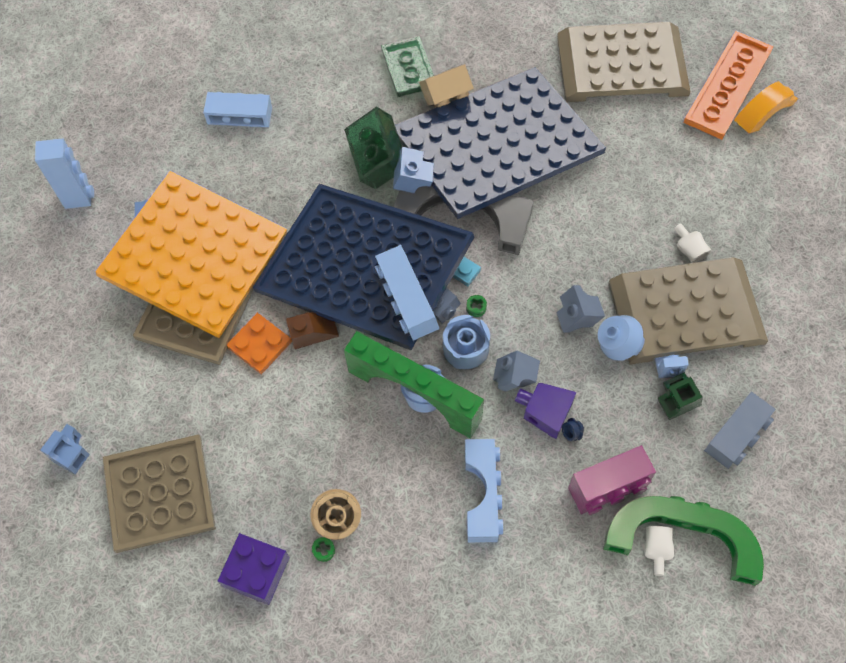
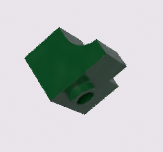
[658,372,703,420]

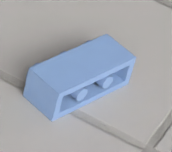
[203,92,272,127]

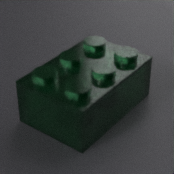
[344,106,402,189]

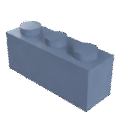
[704,391,776,469]

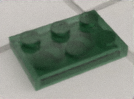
[381,36,434,97]

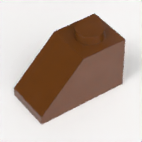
[286,312,339,350]

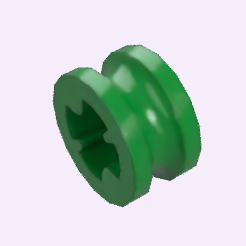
[466,295,487,317]
[312,537,335,562]

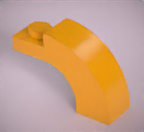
[734,81,798,133]

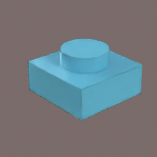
[453,257,481,287]

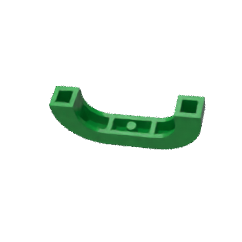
[603,496,764,586]

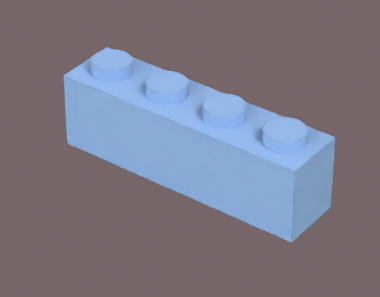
[35,138,94,209]
[375,245,439,341]

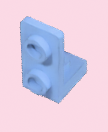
[655,355,689,378]

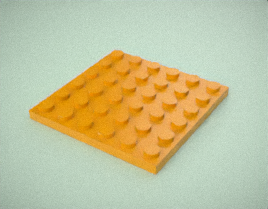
[95,171,287,338]

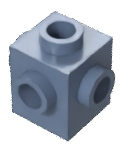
[433,288,461,324]

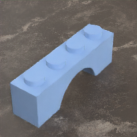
[465,439,503,543]

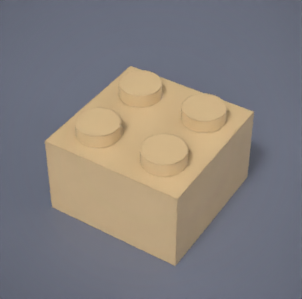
[419,64,474,108]

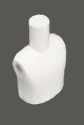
[674,224,712,263]
[644,526,674,576]

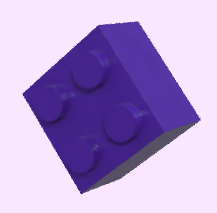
[217,533,290,605]

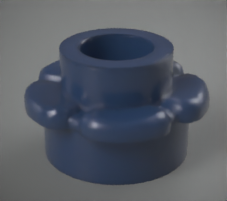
[562,418,584,441]

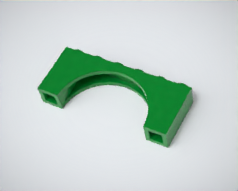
[344,331,484,439]

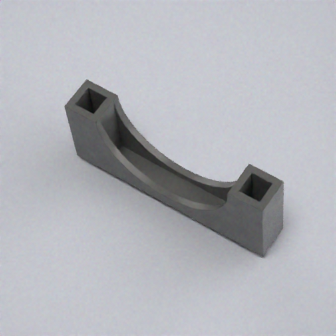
[393,185,534,255]

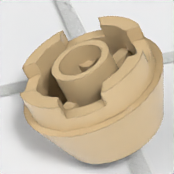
[310,489,361,540]

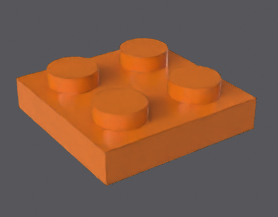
[227,312,292,375]

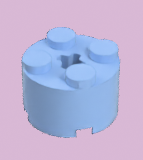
[443,315,490,369]

